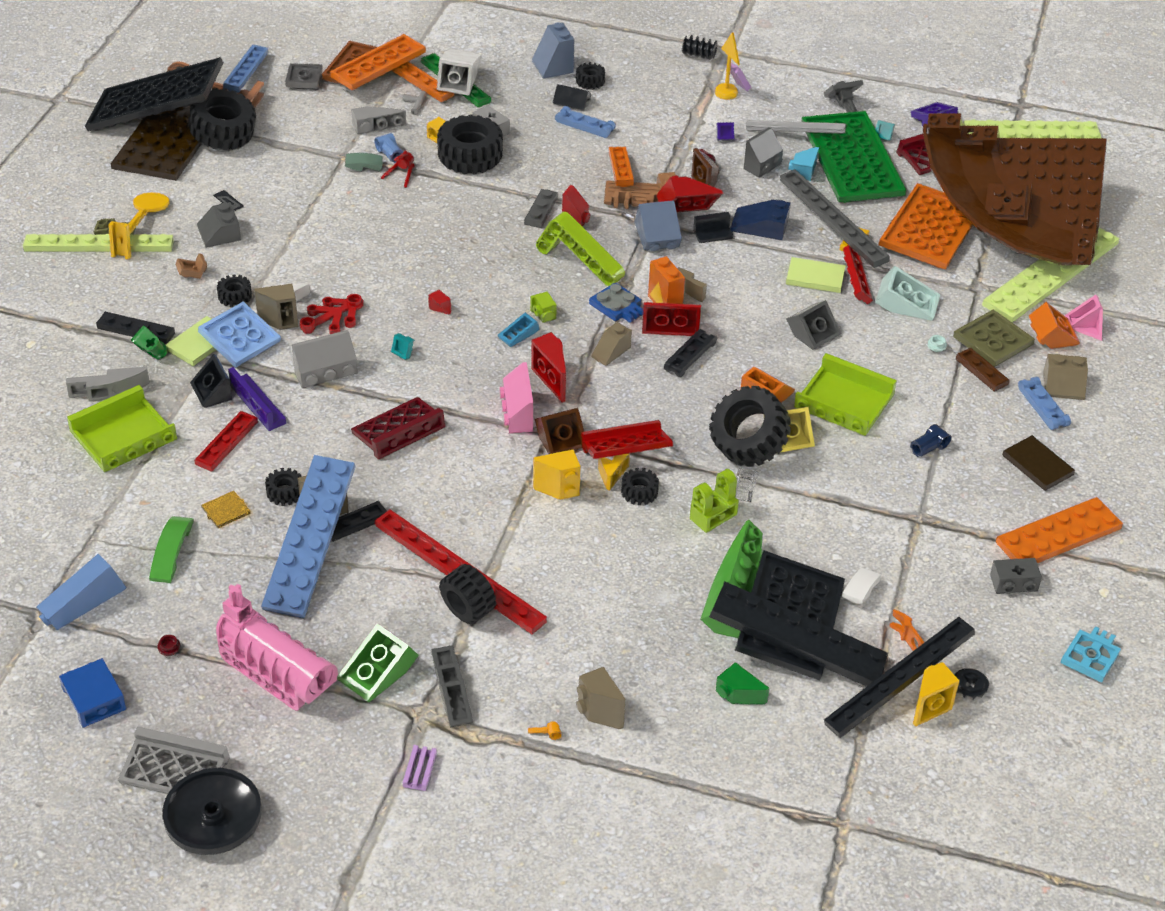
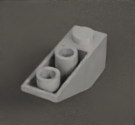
[351,106,406,134]

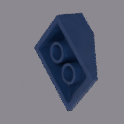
[730,199,791,240]

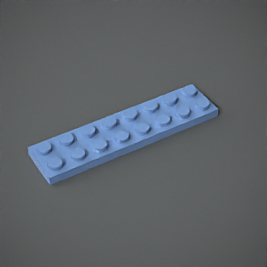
[261,455,356,619]

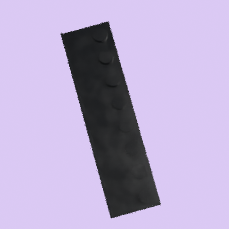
[709,581,889,686]

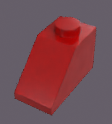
[562,185,591,227]

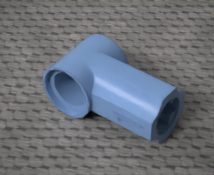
[374,133,403,163]

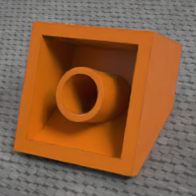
[1029,302,1080,349]

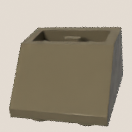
[254,284,298,330]

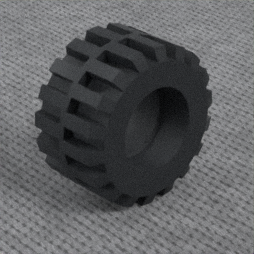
[439,564,496,625]

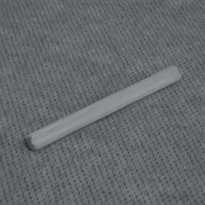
[746,120,846,134]

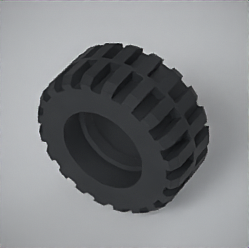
[188,88,256,151]
[437,115,503,174]
[709,386,791,467]

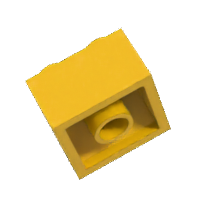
[533,450,581,500]
[913,662,959,727]

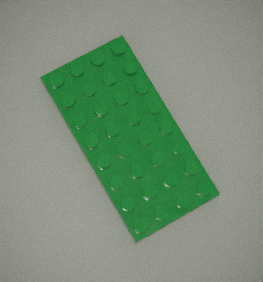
[801,111,906,202]

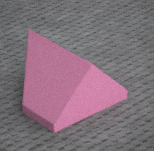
[1065,295,1103,341]

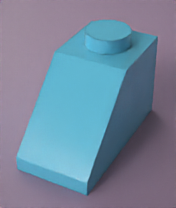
[788,147,819,181]

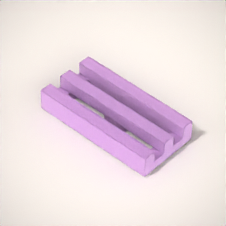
[726,62,751,91]
[403,745,437,791]

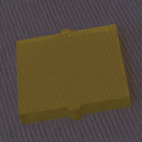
[201,490,251,528]

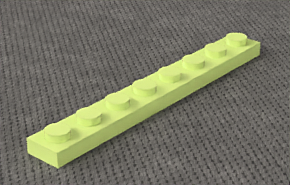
[23,234,174,252]

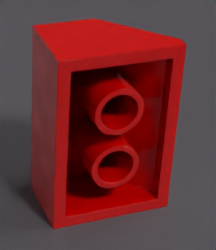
[642,302,701,336]

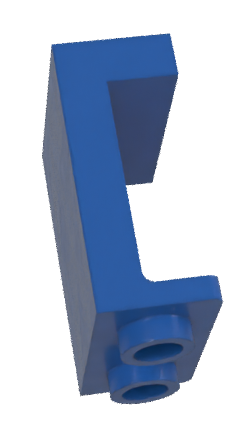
[59,658,126,728]

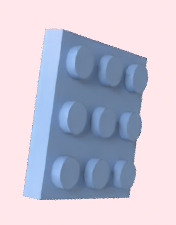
[198,301,281,368]

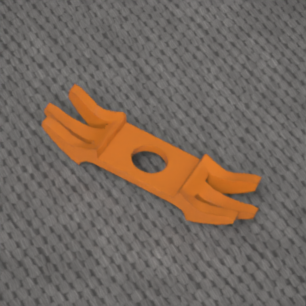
[889,609,938,665]

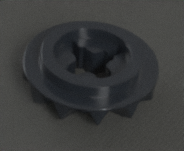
[954,668,989,700]

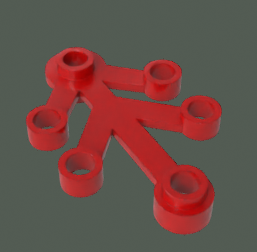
[300,294,364,334]

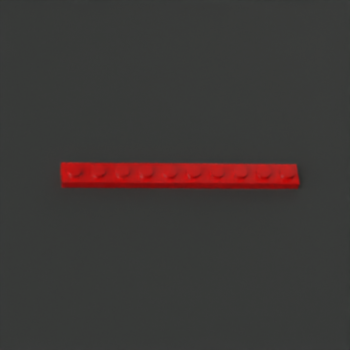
[375,509,547,635]

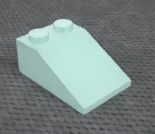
[875,266,940,321]

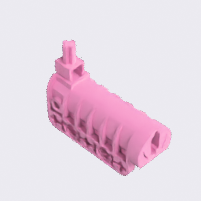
[216,584,338,710]

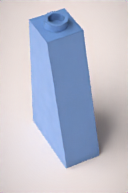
[36,554,127,630]

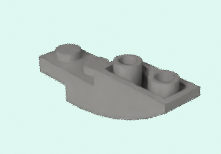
[66,366,150,402]

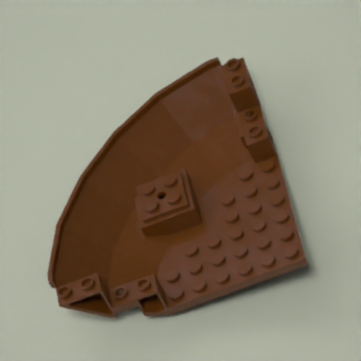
[922,113,1107,266]

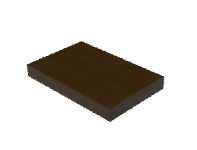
[1002,435,1075,491]

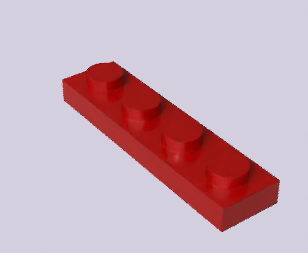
[843,245,873,304]

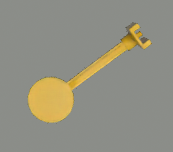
[108,192,169,260]

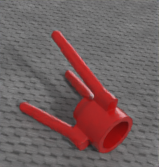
[381,150,415,188]

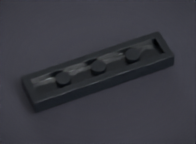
[96,311,175,345]

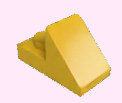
[598,453,630,491]

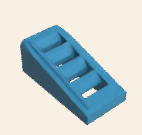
[498,312,540,347]

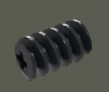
[682,35,718,60]

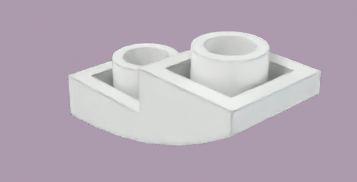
[842,568,881,604]

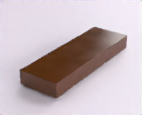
[955,348,1010,392]

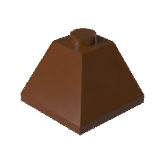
[691,148,720,187]

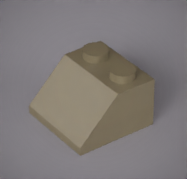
[1043,354,1088,400]
[576,666,626,729]

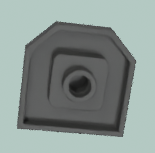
[824,80,864,113]

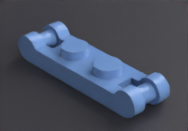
[555,106,616,138]
[1018,376,1071,430]

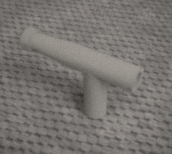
[402,91,427,115]

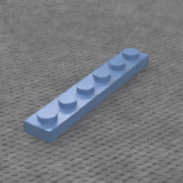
[223,44,268,93]

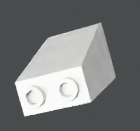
[437,49,481,95]

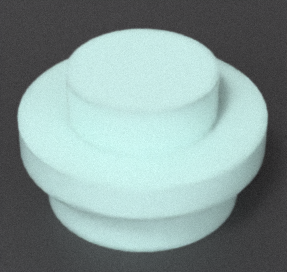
[927,335,947,352]

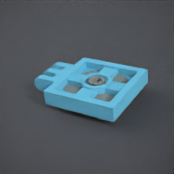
[1060,626,1121,683]

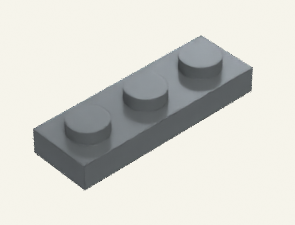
[524,189,558,228]

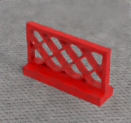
[581,420,673,459]

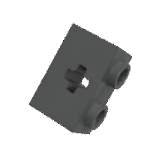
[990,558,1042,594]

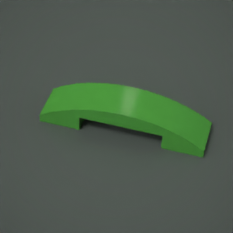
[149,516,194,583]

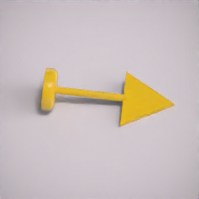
[715,32,740,100]

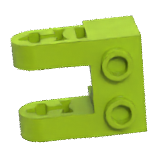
[690,469,739,533]

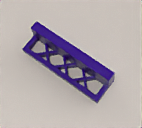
[228,367,286,431]

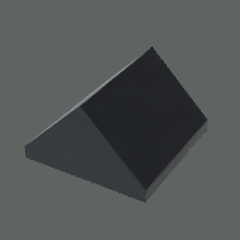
[190,354,232,408]

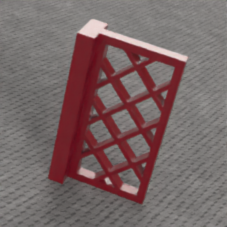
[896,134,932,176]
[351,397,446,460]

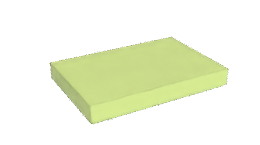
[786,257,846,293]
[166,316,216,366]

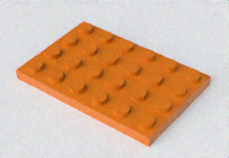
[878,183,973,270]

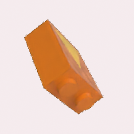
[648,256,685,304]

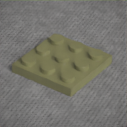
[953,309,1035,367]

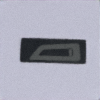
[213,190,244,211]

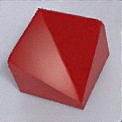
[428,290,451,315]

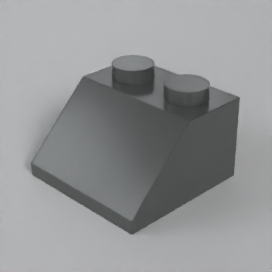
[744,127,783,178]
[197,202,241,248]
[786,300,842,350]

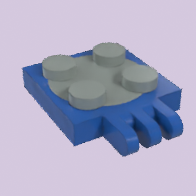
[589,282,643,323]

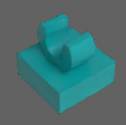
[875,120,895,141]
[391,333,415,360]

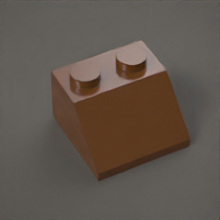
[534,408,585,454]

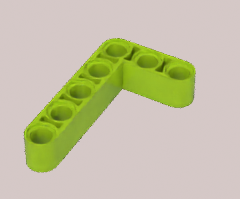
[536,212,625,286]

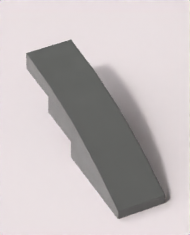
[431,645,473,728]

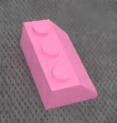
[499,362,533,433]

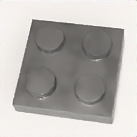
[285,63,323,89]

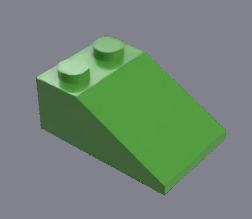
[337,624,419,702]

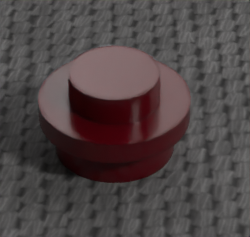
[157,635,180,656]

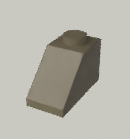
[591,322,632,366]

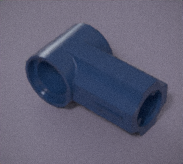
[910,424,952,457]

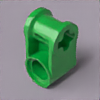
[131,326,168,359]

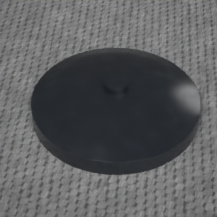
[162,768,262,855]

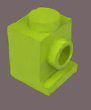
[530,291,557,323]

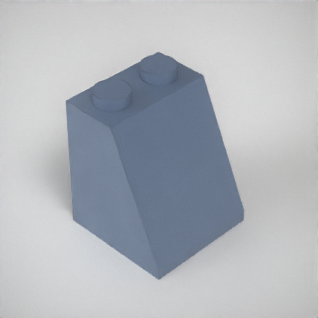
[532,22,575,79]
[634,201,682,251]

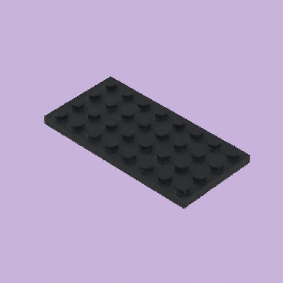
[85,57,224,132]

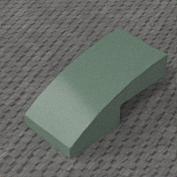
[345,153,383,172]

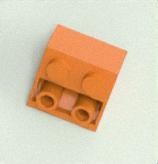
[740,367,795,403]

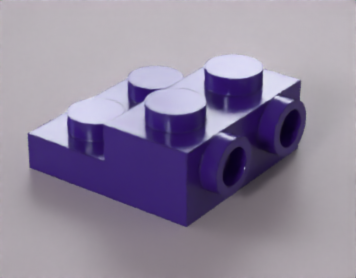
[911,102,958,126]

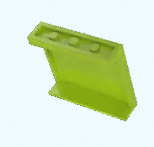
[794,353,897,436]
[67,385,177,473]

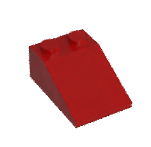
[656,175,723,212]
[531,332,566,403]

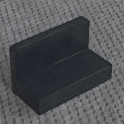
[553,84,592,110]
[693,212,733,243]

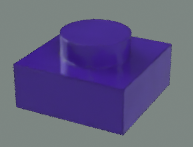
[716,122,735,141]

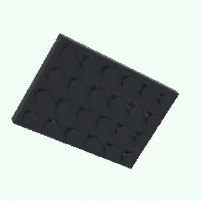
[734,550,845,681]

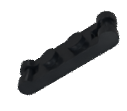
[664,329,717,377]

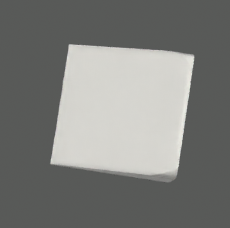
[293,283,310,302]

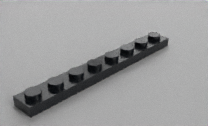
[824,617,975,738]

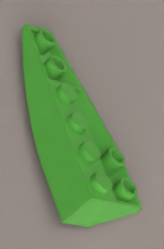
[701,520,763,638]

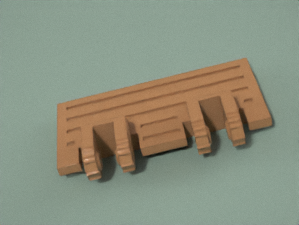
[604,180,660,209]

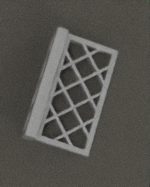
[118,726,230,794]

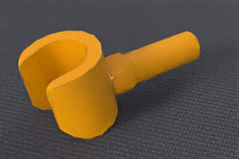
[528,721,561,740]

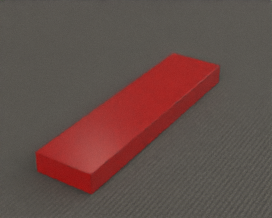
[194,411,258,472]

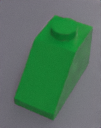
[716,662,769,705]

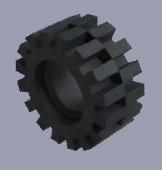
[576,62,606,90]
[217,274,252,307]
[265,468,302,506]
[621,468,659,505]

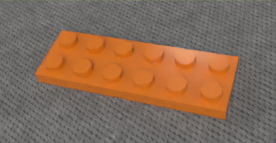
[330,34,426,90]
[996,497,1123,563]

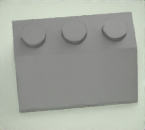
[292,330,358,388]

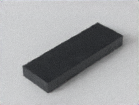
[331,501,387,542]

